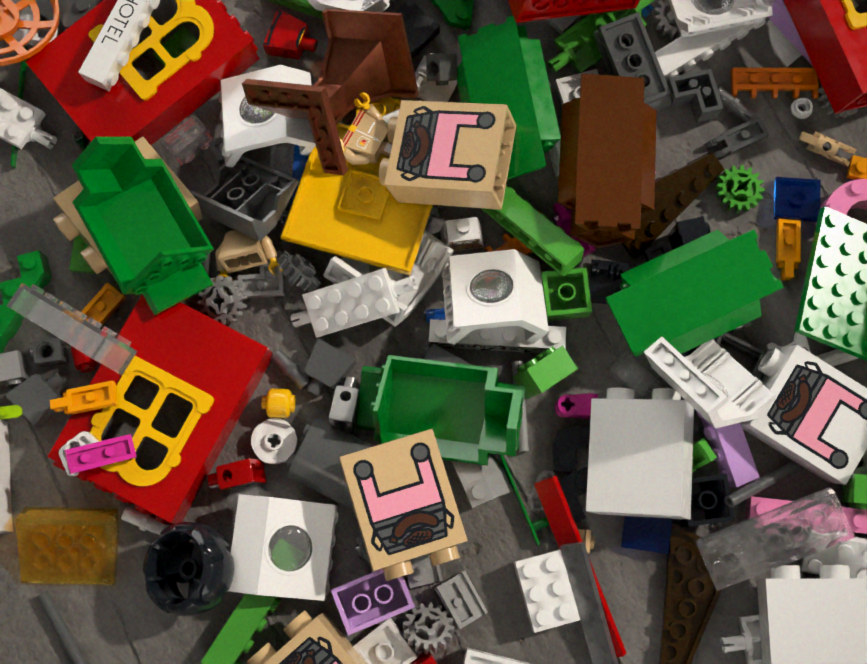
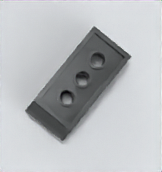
[592,12,671,112]

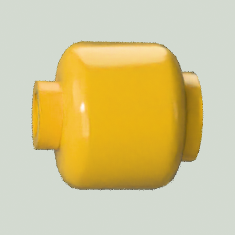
[261,388,296,418]

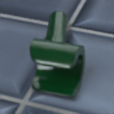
[71,129,88,151]

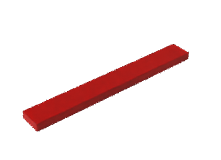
[534,475,627,658]

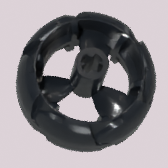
[143,522,234,616]

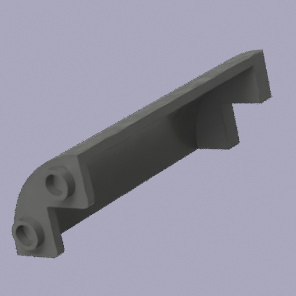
[287,418,374,509]

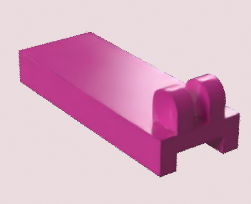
[64,434,137,474]

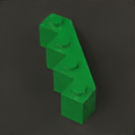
[0,250,52,354]

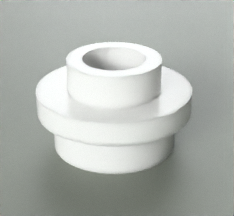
[791,98,813,119]

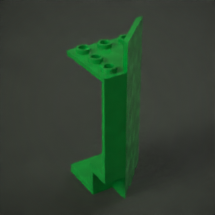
[457,15,561,180]
[71,137,214,315]
[606,229,784,357]
[356,355,526,466]

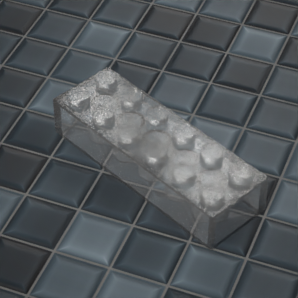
[7,283,137,375]
[695,487,855,591]

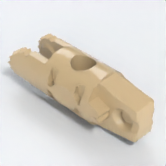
[798,131,857,167]

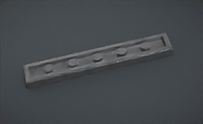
[560,541,618,664]

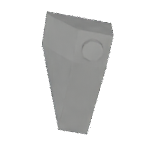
[451,454,513,509]

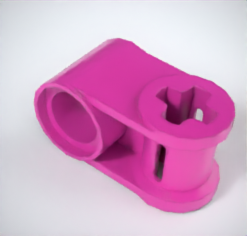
[554,393,598,419]

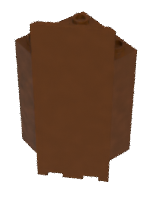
[558,73,657,249]

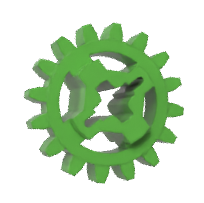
[715,165,765,213]

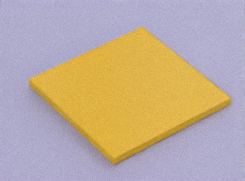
[281,123,433,276]

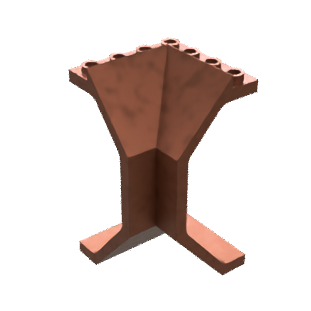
[241,9,419,176]

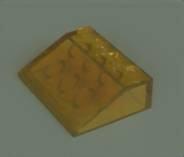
[15,506,119,585]

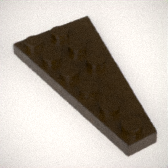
[621,153,724,259]
[659,524,737,664]

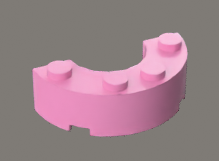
[815,179,867,226]

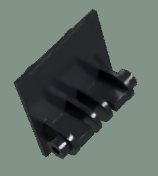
[589,259,636,305]

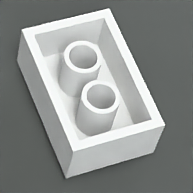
[513,550,580,633]

